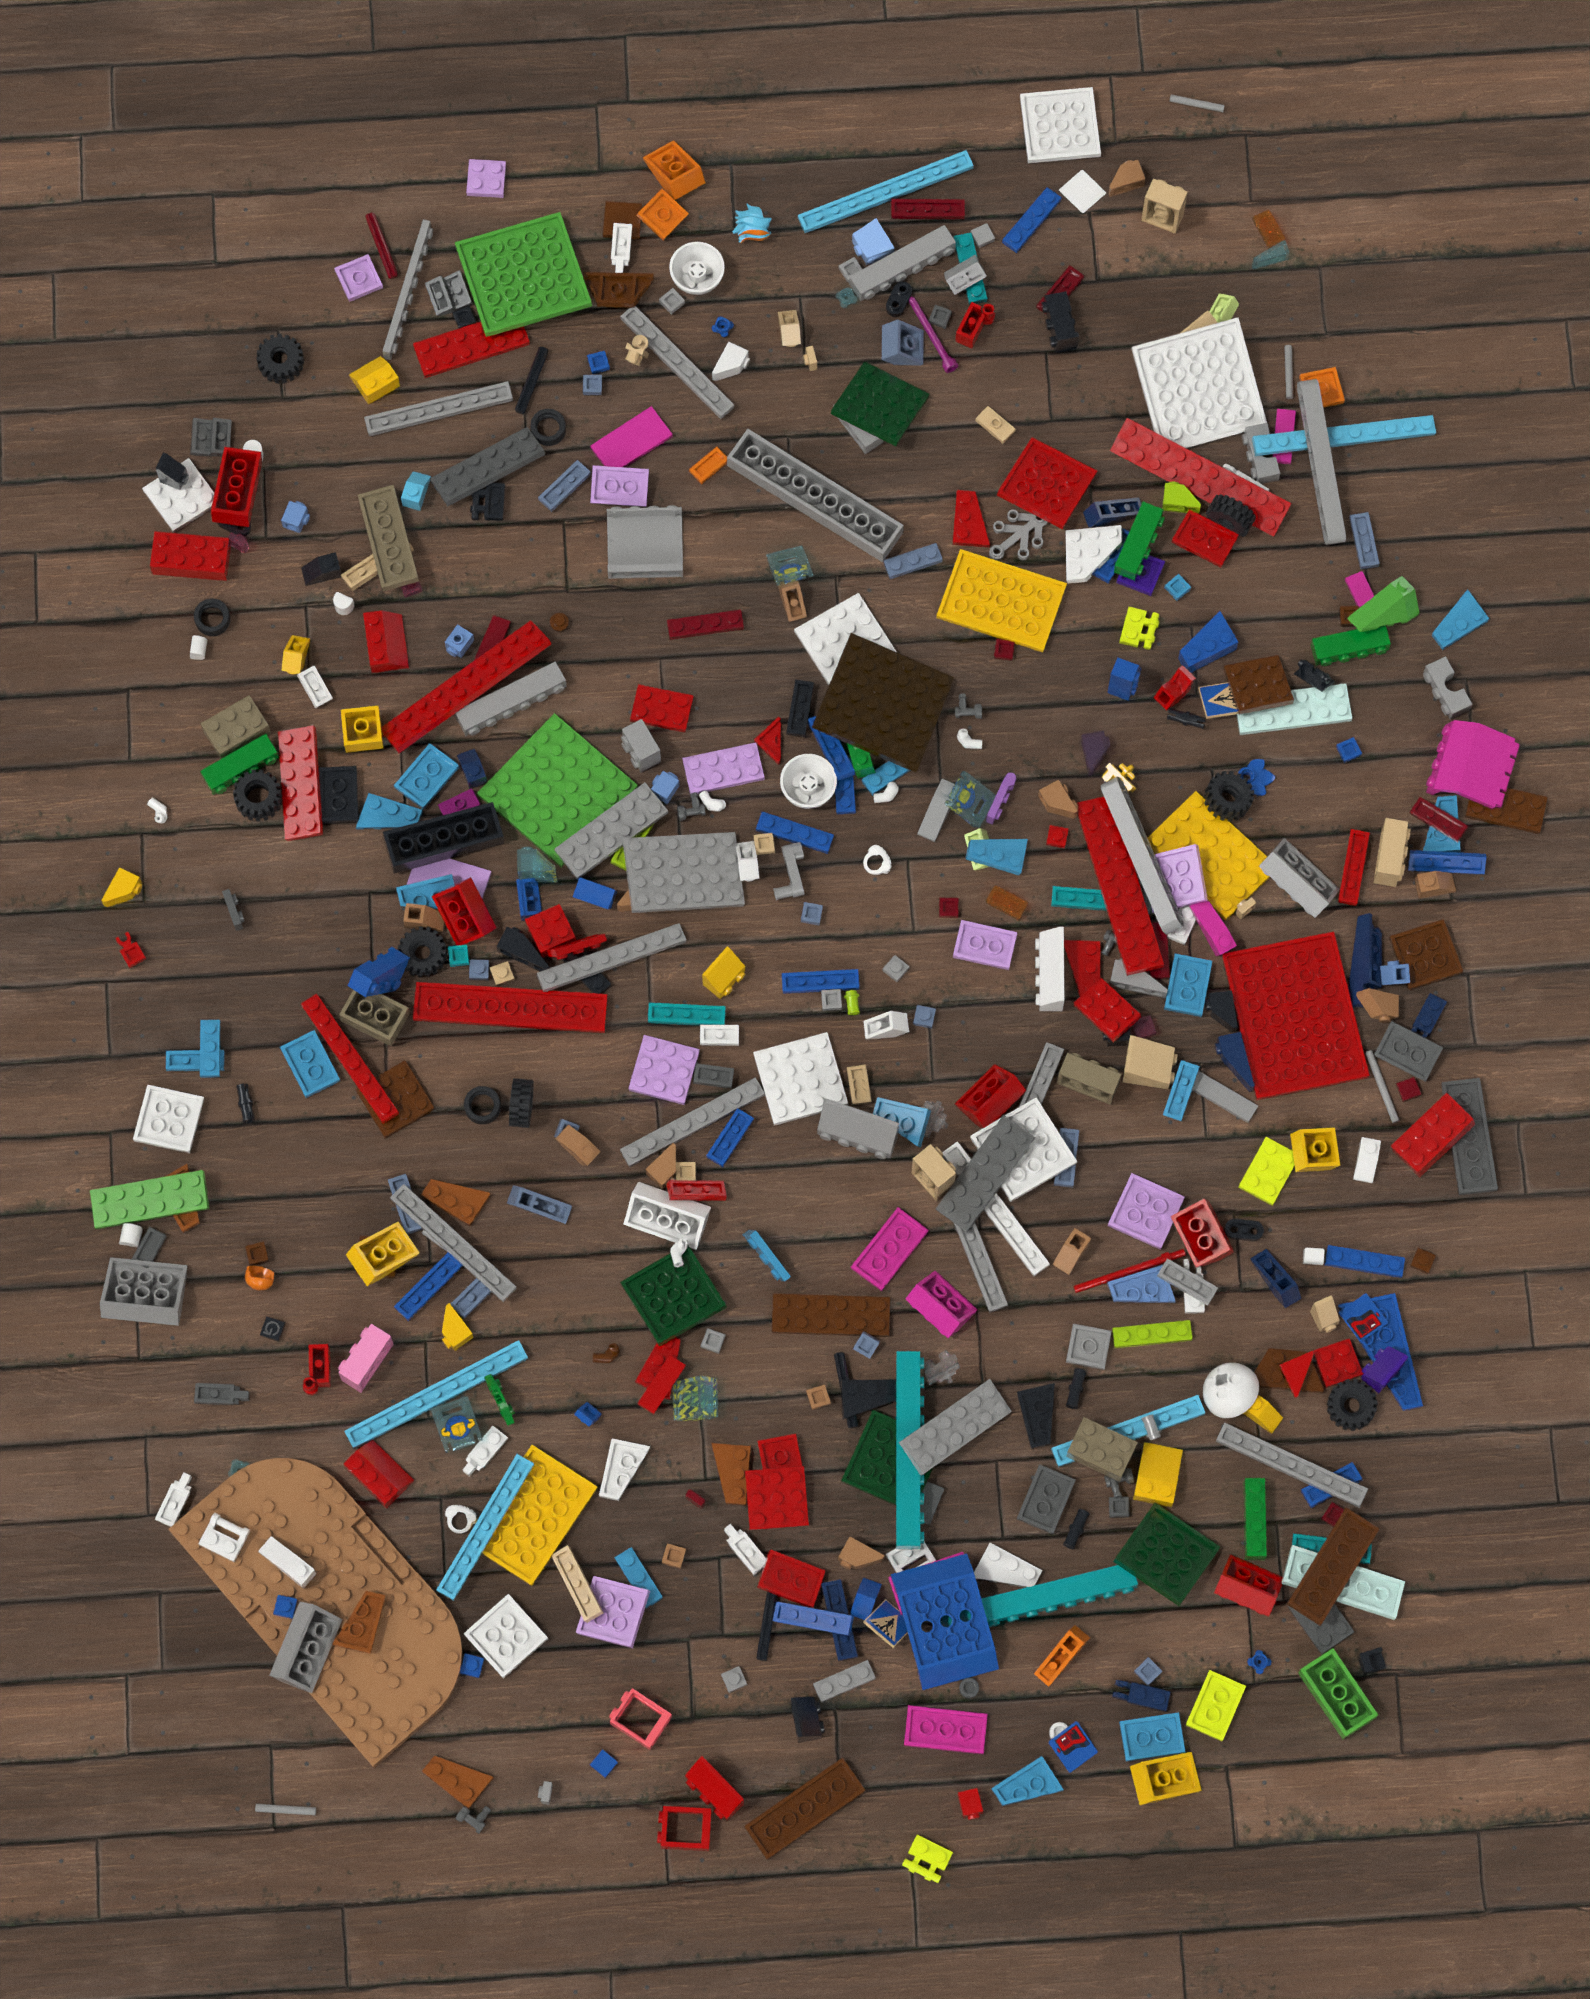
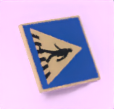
[1198,682,1238,719]
[863,1599,908,1648]

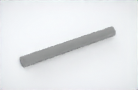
[1365,1050,1400,1124]

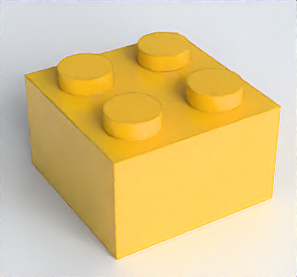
[341,706,384,753]
[1290,1128,1340,1172]

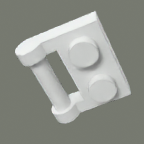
[198,1513,250,1562]
[886,1542,936,1573]

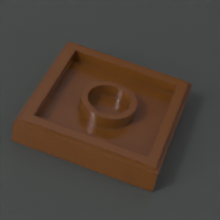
[603,201,642,240]

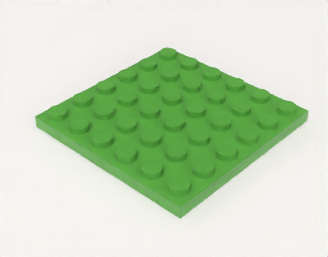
[455,212,592,337]
[477,713,638,868]

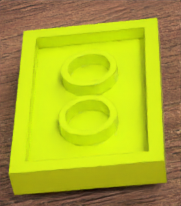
[1238,1137,1295,1206]
[1186,1670,1246,1742]

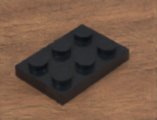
[319,766,358,824]

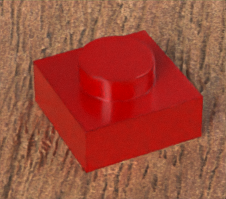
[1046,825,1068,849]

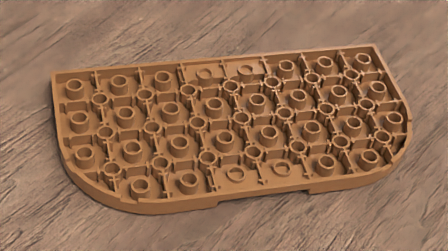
[168,1458,463,1768]

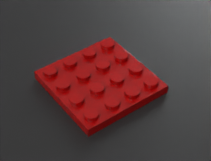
[997,437,1097,529]

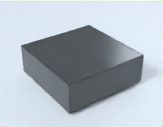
[928,305,952,329]
[1109,1497,1129,1518]

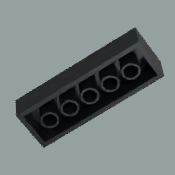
[383,802,504,874]

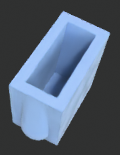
[852,218,894,265]

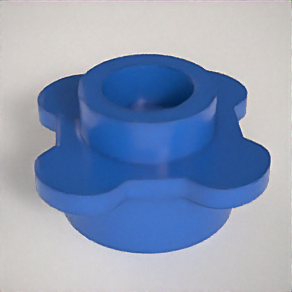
[712,317,734,337]
[1247,1650,1271,1674]

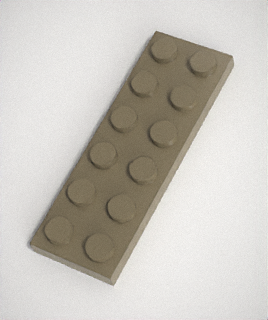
[358,485,419,591]

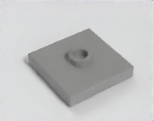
[1066,1324,1112,1370]

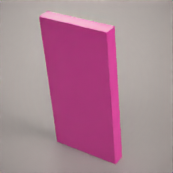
[590,406,673,468]
[851,1207,929,1292]
[904,1705,987,1754]

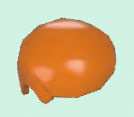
[245,1265,274,1291]

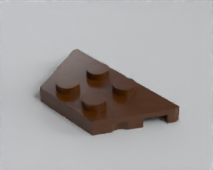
[583,272,654,308]
[1254,1348,1324,1393]

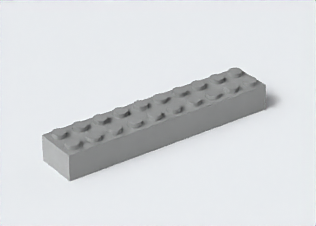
[727,429,904,562]

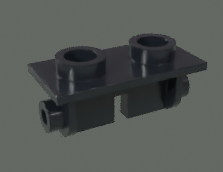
[1294,659,1335,692]

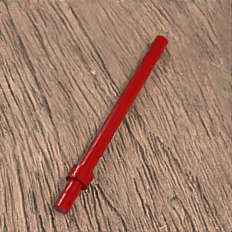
[1073,1249,1186,1293]

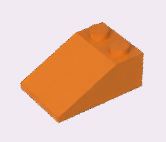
[643,140,705,200]

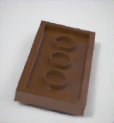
[1465,788,1548,834]

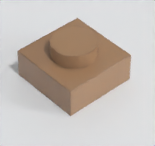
[806,1385,831,1410]
[662,1544,686,1569]

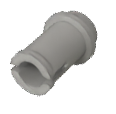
[1141,1414,1161,1441]

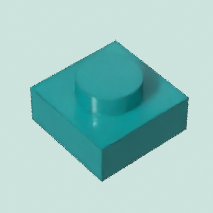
[448,945,469,967]

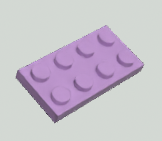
[682,743,764,794]

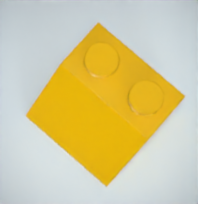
[349,356,400,405]
[702,946,745,999]

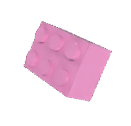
[338,1324,394,1393]

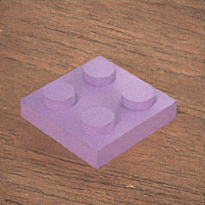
[466,159,506,198]
[334,254,383,302]

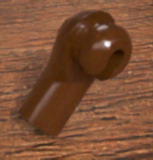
[593,1343,620,1363]

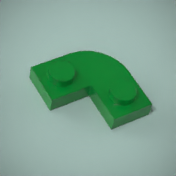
[484,1374,515,1426]

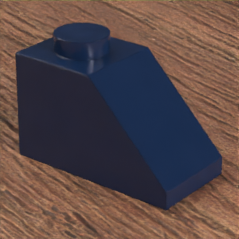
[457,749,487,789]

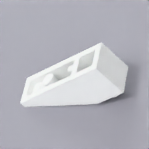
[258,1536,316,1589]

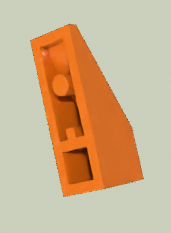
[1034,1625,1090,1687]

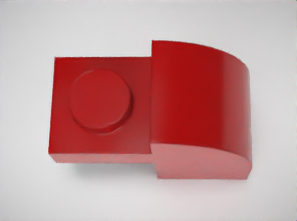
[1153,666,1196,710]

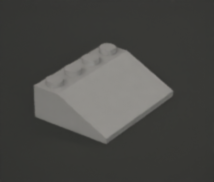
[817,1098,899,1159]
[100,1257,188,1326]

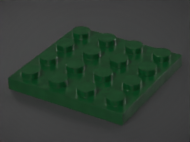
[830,361,930,446]
[620,1245,727,1347]
[841,1410,934,1506]
[1113,1503,1220,1606]

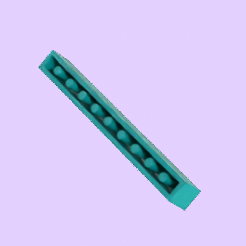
[896,1351,924,1549]
[941,1565,1138,1627]

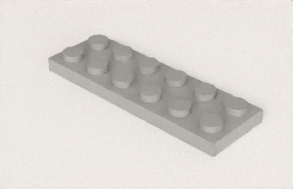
[554,783,668,880]
[899,1379,1012,1475]

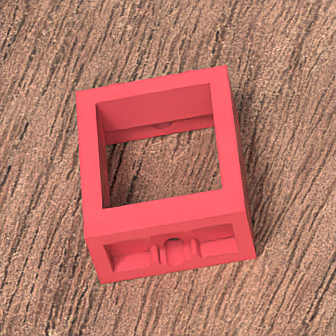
[609,1688,672,1750]

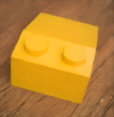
[346,1222,420,1286]
[1133,1442,1183,1508]
[1130,1752,1202,1805]

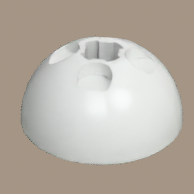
[670,242,724,295]
[780,754,837,809]
[1203,1363,1259,1418]

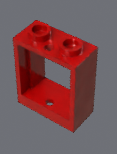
[657,1806,712,1851]

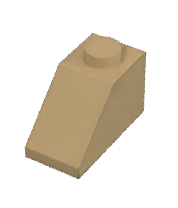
[778,310,801,347]
[1310,1295,1340,1333]

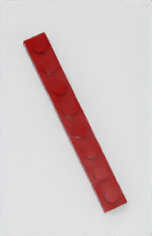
[301,994,399,1124]

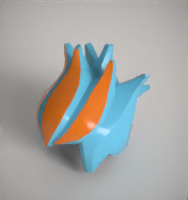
[732,204,772,243]

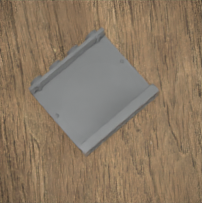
[607,505,683,579]

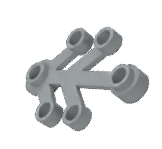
[989,509,1048,561]

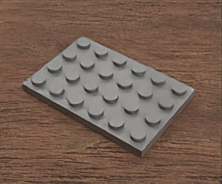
[623,832,745,913]

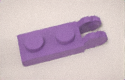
[986,773,1016,825]

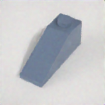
[507,1185,572,1224]

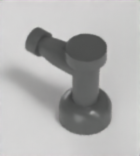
[955,694,982,719]
[677,792,706,821]
[1101,929,1117,956]
[1104,1468,1134,1499]
[455,1806,491,1834]

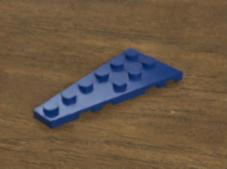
[1337,1293,1423,1411]

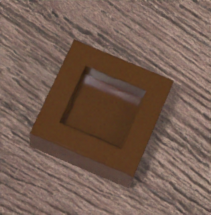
[1339,606,1359,627]
[245,1241,269,1266]
[1410,1248,1436,1274]

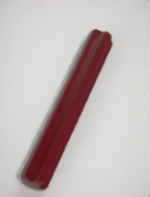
[365,212,398,279]

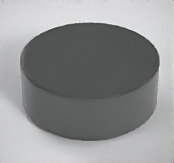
[959,1678,979,1699]

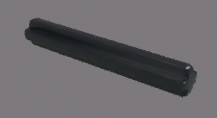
[515,346,548,414]
[834,1352,858,1428]
[756,1592,777,1661]

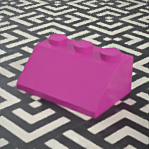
[906,1271,978,1338]

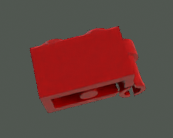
[955,302,995,349]
[303,1344,331,1396]

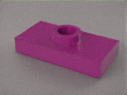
[438,788,480,815]

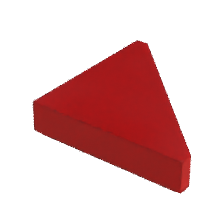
[754,716,781,765]
[1279,1351,1314,1398]

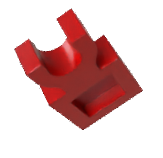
[115,932,146,969]

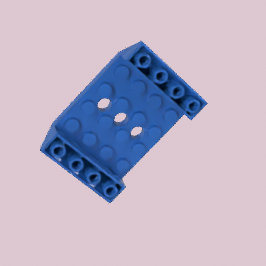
[890,1553,999,1690]

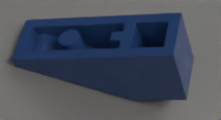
[1083,497,1141,528]
[1215,1032,1254,1092]
[1250,1249,1301,1308]

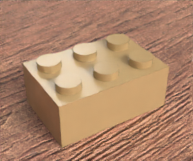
[1141,179,1187,234]
[1373,818,1411,887]
[911,1144,956,1202]

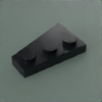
[840,1379,896,1420]
[1017,1383,1055,1449]

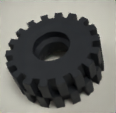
[256,334,304,384]
[1206,494,1256,537]
[1203,771,1254,821]
[398,926,447,978]
[509,1078,534,1128]
[1327,1379,1378,1431]

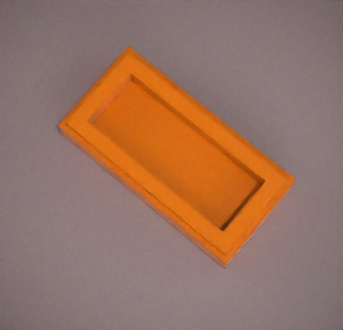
[689,447,727,485]

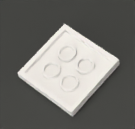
[142,458,214,533]
[133,1085,204,1153]
[464,1594,548,1679]

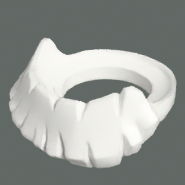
[863,845,892,875]
[445,1505,477,1534]

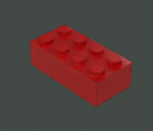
[211,447,262,527]
[150,531,231,581]
[1391,1093,1475,1178]

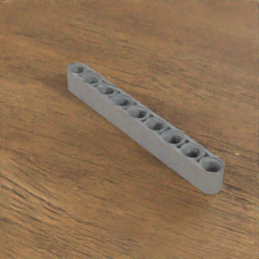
[1297,379,1346,545]
[1101,776,1184,935]

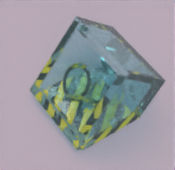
[517,847,557,883]
[673,1375,718,1421]

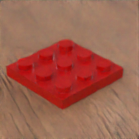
[745,1466,809,1530]

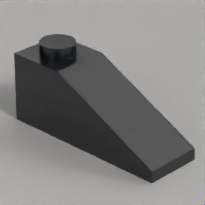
[497,927,550,972]

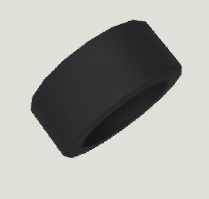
[530,408,566,446]
[194,598,231,636]
[464,1086,501,1124]

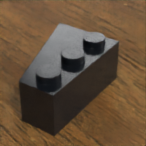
[1041,291,1079,353]

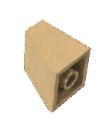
[1123,1035,1178,1089]

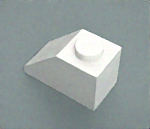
[712,342,750,381]
[736,841,759,881]
[864,1011,909,1040]
[1353,1137,1381,1183]

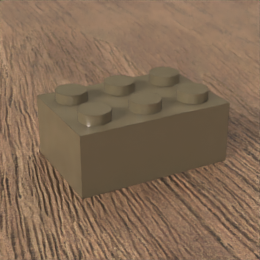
[200,695,271,759]
[339,990,410,1047]
[1057,1053,1121,1105]
[1066,1417,1138,1482]

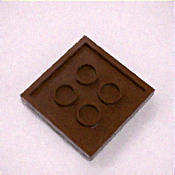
[1223,655,1294,715]
[1389,919,1463,990]
[355,1060,435,1139]

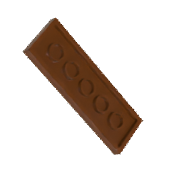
[772,1294,890,1337]
[1287,1507,1379,1626]
[744,1758,866,1860]

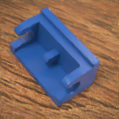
[573,877,617,910]
[516,878,541,921]

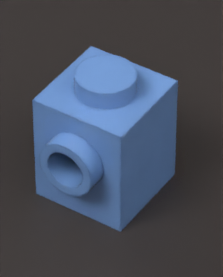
[281,501,310,533]
[445,624,474,658]
[651,771,679,804]
[1380,961,1410,985]

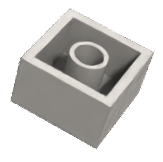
[621,719,661,773]

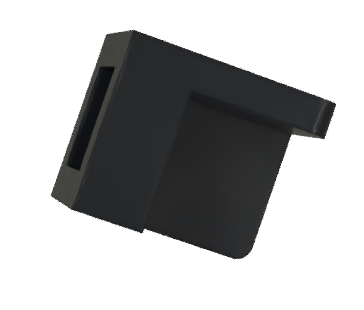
[1357,1647,1386,1675]

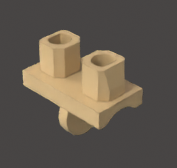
[625,335,649,366]

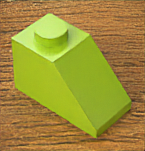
[1162,482,1201,514]

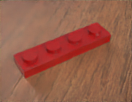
[1338,829,1370,906]

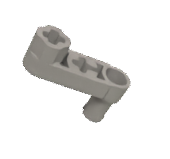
[773,842,804,900]

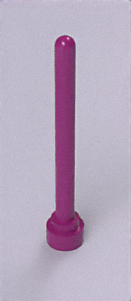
[909,297,959,373]

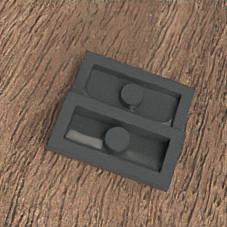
[425,270,474,316]
[190,417,232,457]

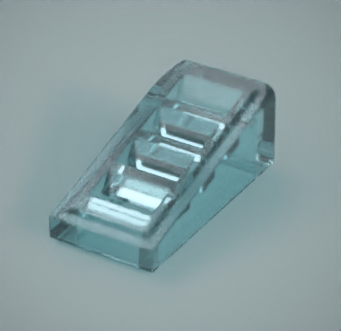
[1252,240,1289,269]

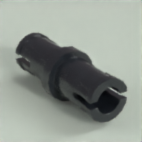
[1167,708,1206,729]
[236,1083,255,1124]
[1066,1368,1086,1409]
[1063,1509,1090,1550]

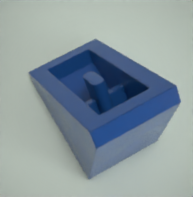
[850,1578,882,1620]

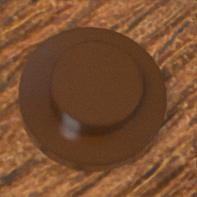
[550,613,569,631]

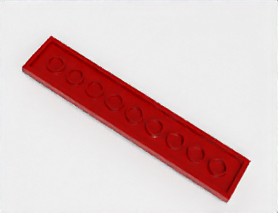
[1110,418,1292,537]
[381,620,551,753]
[1077,797,1164,976]
[413,982,608,1033]

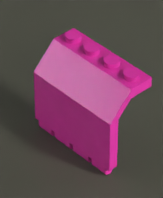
[1426,720,1520,809]

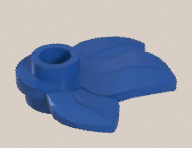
[1238,759,1275,796]

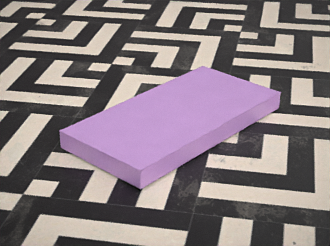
[407,859,491,899]

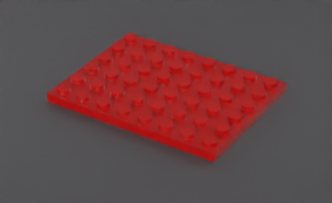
[1222,932,1369,1100]

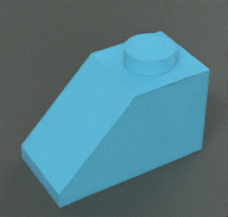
[401,471,431,511]

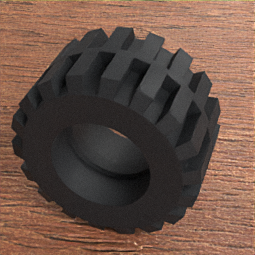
[233,770,282,822]

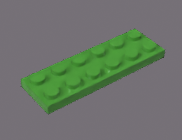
[90,1170,209,1229]

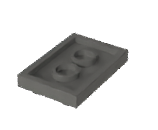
[1374,1021,1443,1082]
[1017,1464,1076,1535]
[1287,1604,1354,1655]

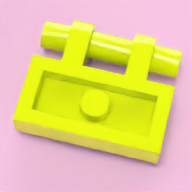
[1119,607,1159,650]
[902,1835,953,1883]

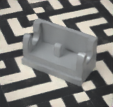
[944,254,987,294]

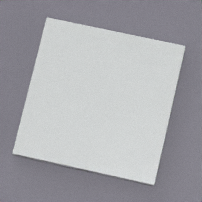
[1131,318,1267,448]

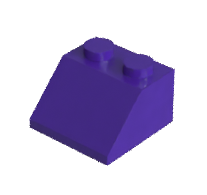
[1361,1346,1408,1394]

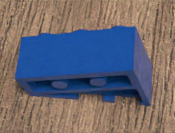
[1178,611,1238,673]
[1108,657,1142,701]
[348,947,410,997]

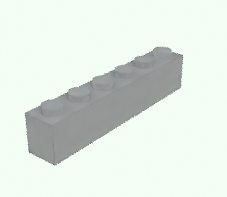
[849,225,956,301]
[455,661,567,736]

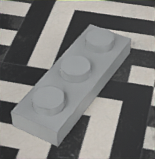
[1157,1259,1218,1306]
[813,1660,876,1703]

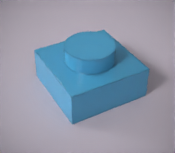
[1164,574,1191,601]

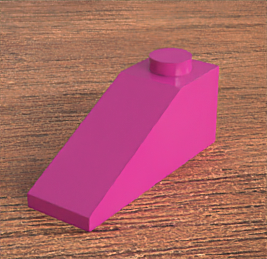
[1189,901,1237,956]

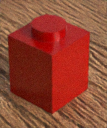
[957,1788,983,1820]

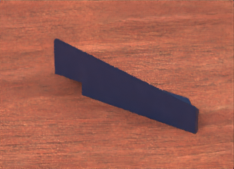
[1348,913,1382,1008]

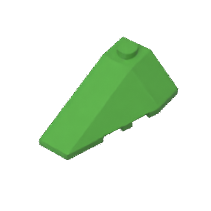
[1347,576,1419,632]

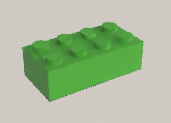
[1298,1648,1378,1740]

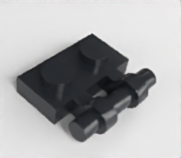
[470,483,505,521]

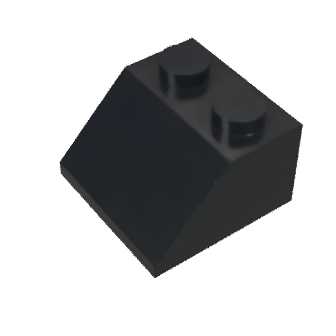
[791,1697,825,1743]

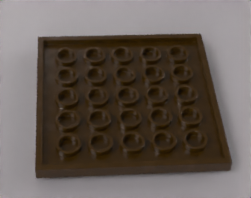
[812,633,954,773]

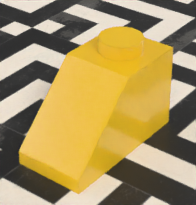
[282,635,310,674]
[101,867,142,907]
[442,1303,473,1351]
[1243,1395,1283,1434]

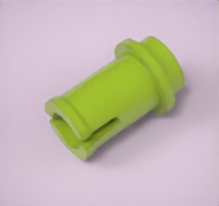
[844,990,860,1016]

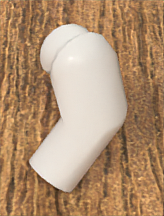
[957,729,982,749]
[874,782,899,803]
[699,790,726,812]
[147,797,168,823]
[670,1238,688,1267]

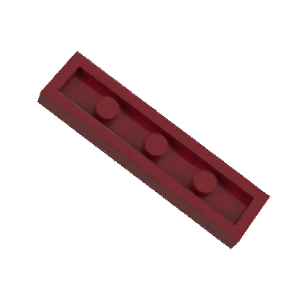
[891,199,965,219]
[667,609,744,640]

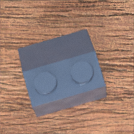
[882,320,924,365]

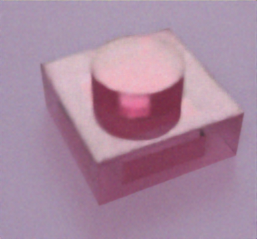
[228,532,249,553]
[400,581,422,598]
[1133,1015,1156,1038]

